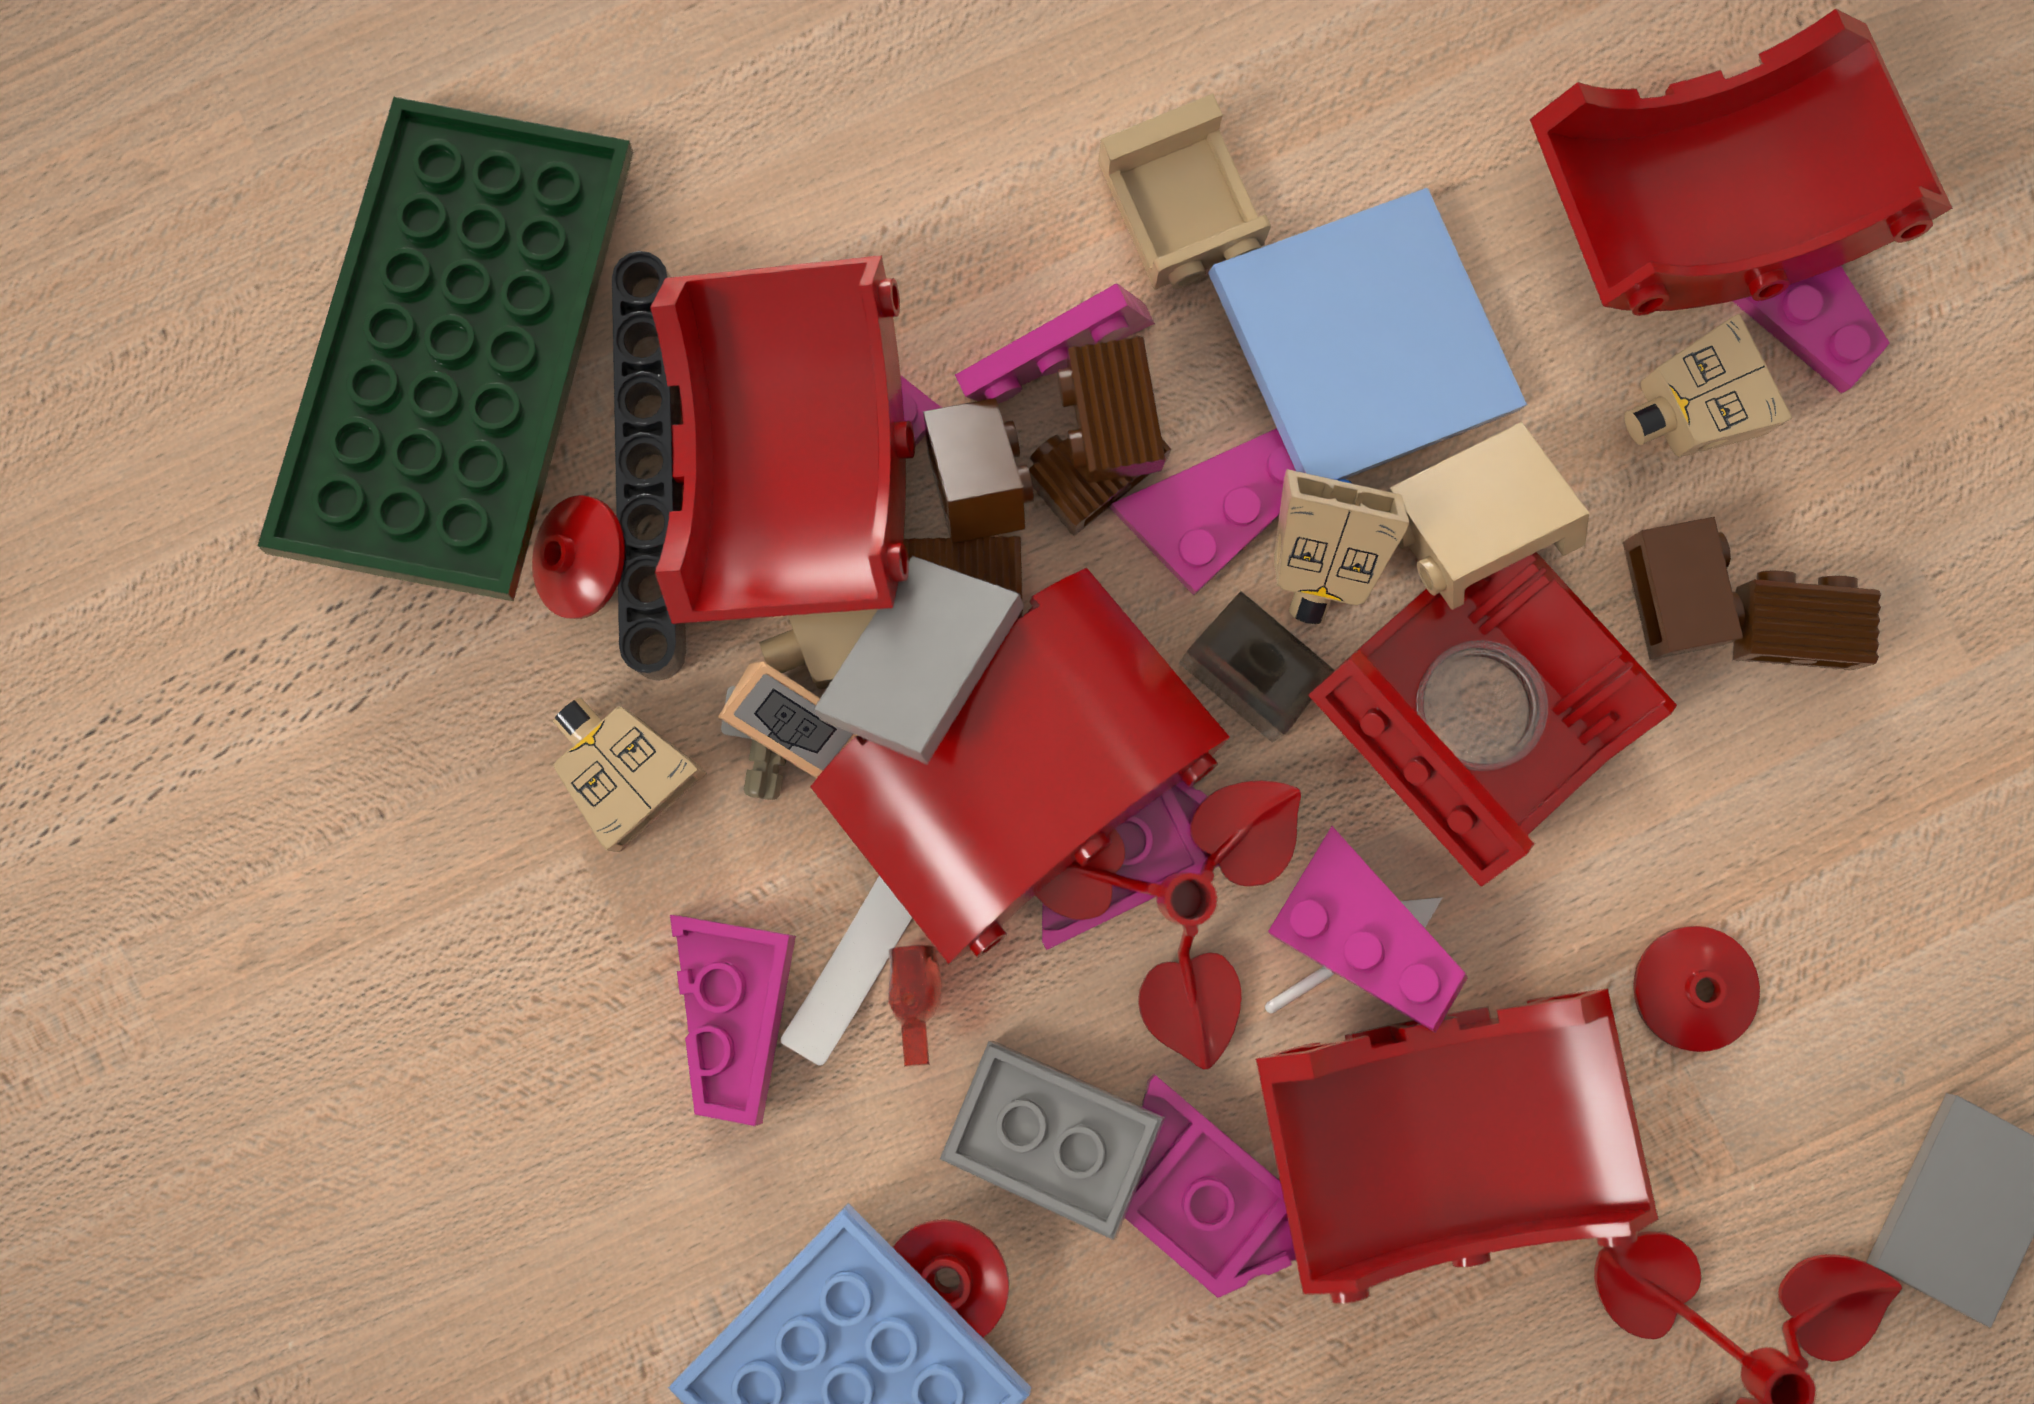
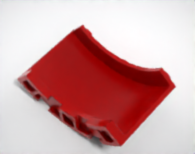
[1529,9,1953,316]
[650,255,915,624]
[810,568,1230,964]
[1256,988,1659,1304]

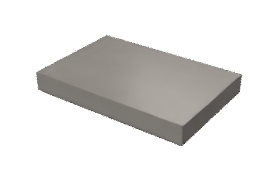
[814,556,1024,764]
[940,1041,1165,1240]
[1867,1093,2034,1328]

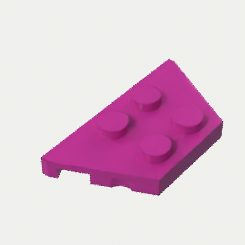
[1042,781,1219,950]
[1125,1074,1296,1298]

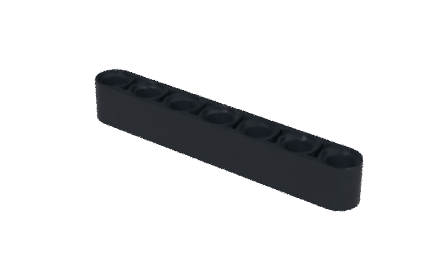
[612,251,686,681]

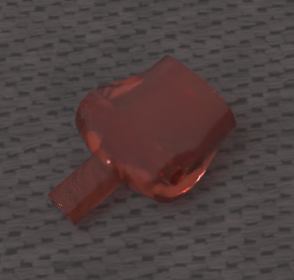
[888,945,942,1067]

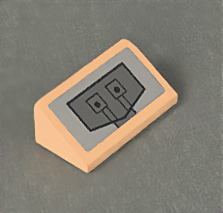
[718,662,858,779]

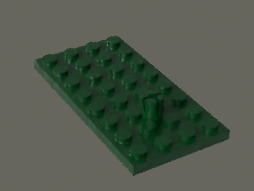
[257,97,633,602]

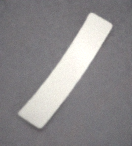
[781,876,912,1065]

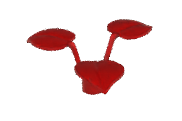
[1035,780,1301,1070]
[1594,1231,1902,1404]

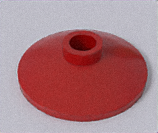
[532,495,625,619]
[1633,926,1760,1052]
[893,1219,1009,1338]

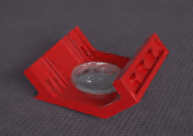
[1308,552,1677,887]

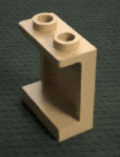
[1098,94,1271,290]
[1390,422,1589,610]

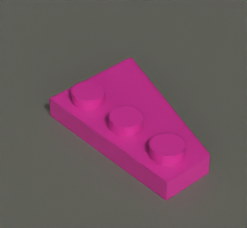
[1732,266,1890,394]
[955,283,1155,404]
[1110,428,1296,595]
[1268,826,1468,1033]
[670,915,796,1126]

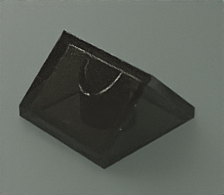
[1179,591,1334,742]

